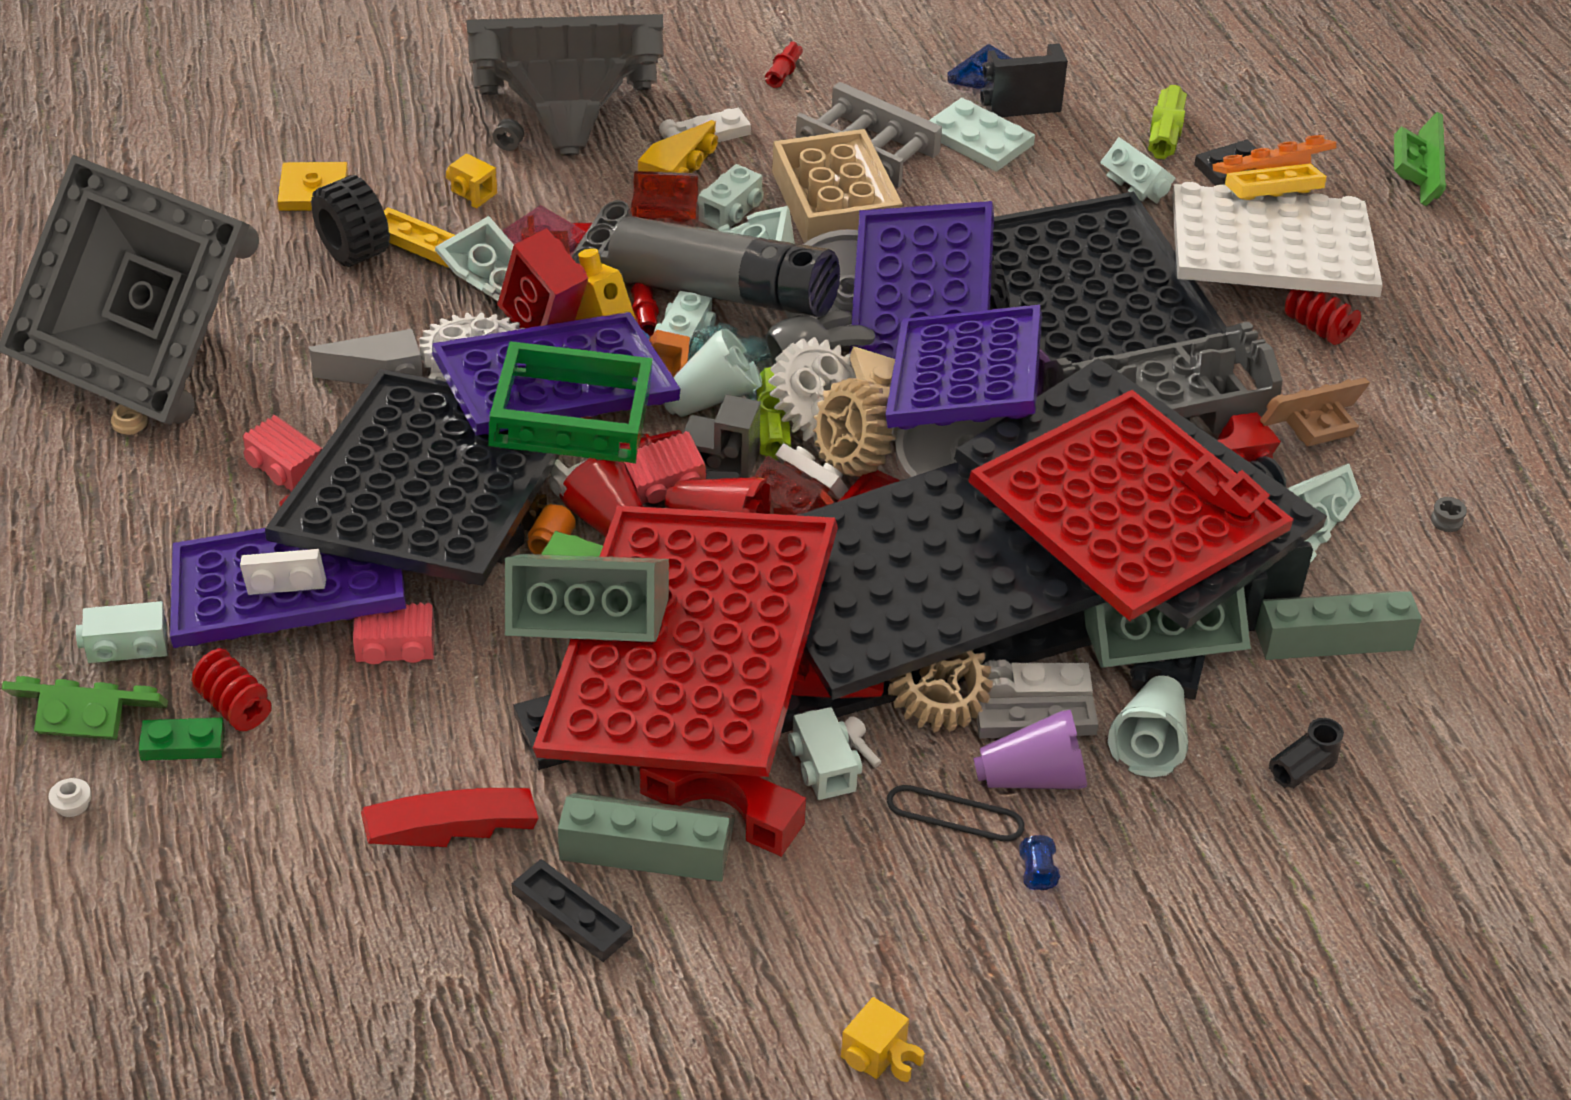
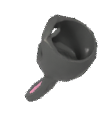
[766,310,875,364]

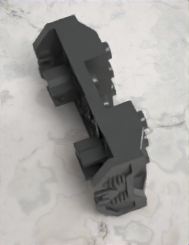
[1043,321,1283,434]

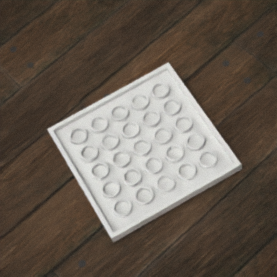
[1172,182,1383,297]

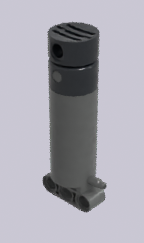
[571,200,840,318]

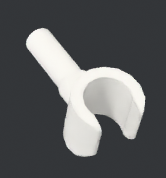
[844,716,881,768]

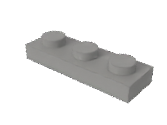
[976,695,1098,738]

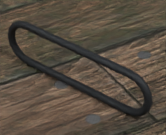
[887,785,1025,842]

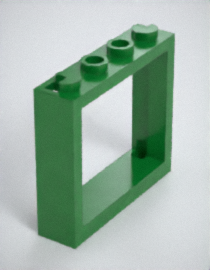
[489,341,653,464]

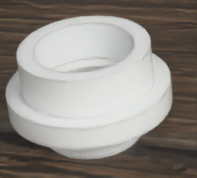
[49,778,91,817]

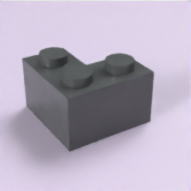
[683,395,761,478]

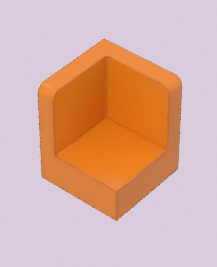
[649,330,690,377]

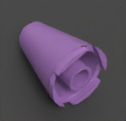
[973,710,1087,789]

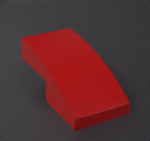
[1180,453,1270,518]

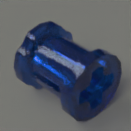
[1019,835,1060,890]

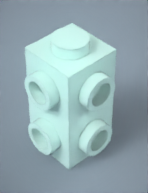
[1100,137,1176,204]
[697,164,764,229]
[654,291,716,361]
[76,601,168,663]
[788,707,862,800]

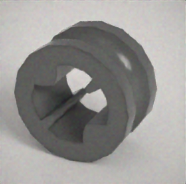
[492,118,524,151]
[1431,497,1467,532]

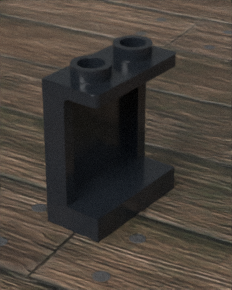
[980,43,1068,117]

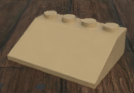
[772,129,903,243]

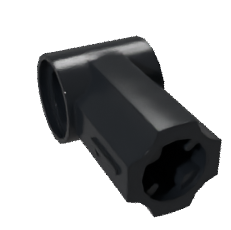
[1269,718,1344,789]

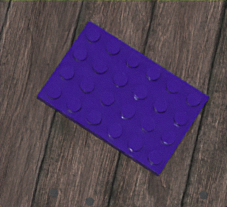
[850,201,994,363]
[886,304,1042,430]
[432,312,681,435]
[170,527,406,648]

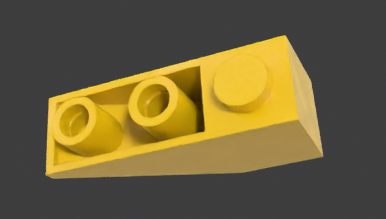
[638,120,718,197]

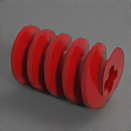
[1284,289,1361,345]
[191,648,272,732]

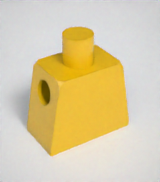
[575,249,636,320]

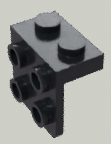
[1244,541,1313,631]

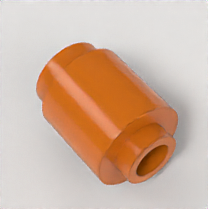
[528,504,576,555]

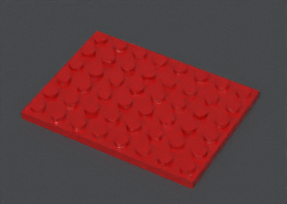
[533,506,838,777]

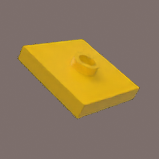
[277,162,348,211]

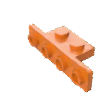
[1213,135,1337,174]

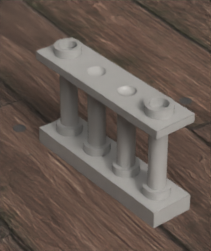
[796,82,942,188]

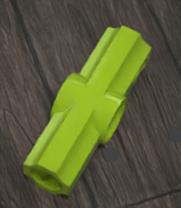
[1148,85,1187,160]
[756,368,791,461]

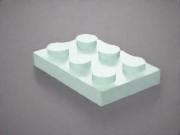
[928,98,1035,172]

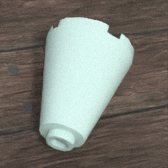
[664,328,762,417]
[1108,676,1188,777]

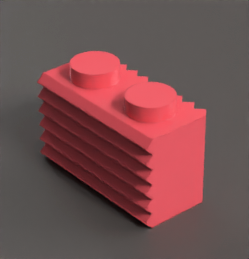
[243,415,323,492]
[624,431,706,504]
[353,602,435,664]

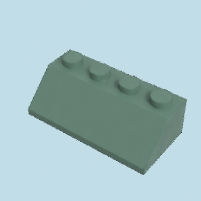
[505,554,669,642]
[1084,587,1251,667]
[1255,591,1422,660]
[558,792,735,882]

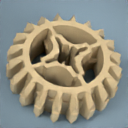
[812,378,896,476]
[888,650,993,733]

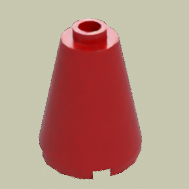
[559,458,643,538]
[665,477,771,514]

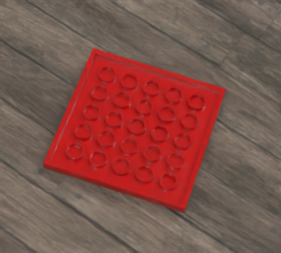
[969,390,1294,621]

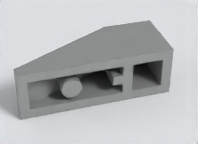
[309,329,423,385]

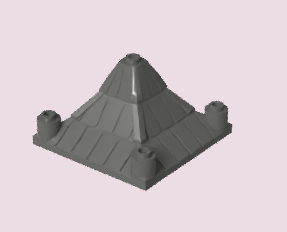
[467,14,664,156]
[0,154,259,425]

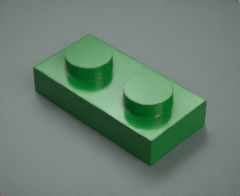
[138,717,225,761]

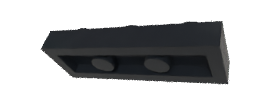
[511,859,633,962]

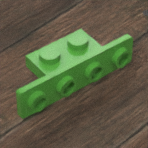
[1394,111,1446,206]
[2,676,168,740]

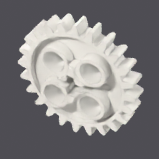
[420,313,525,379]
[769,337,857,441]

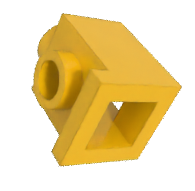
[446,153,497,209]

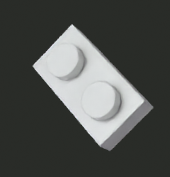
[775,443,849,500]
[240,549,326,595]

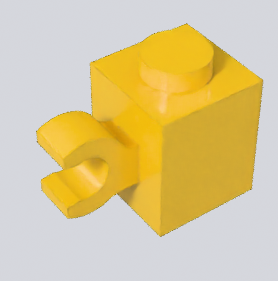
[841,997,925,1082]

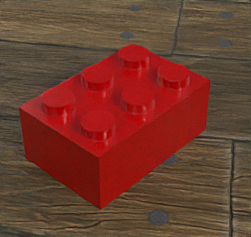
[497,228,589,329]

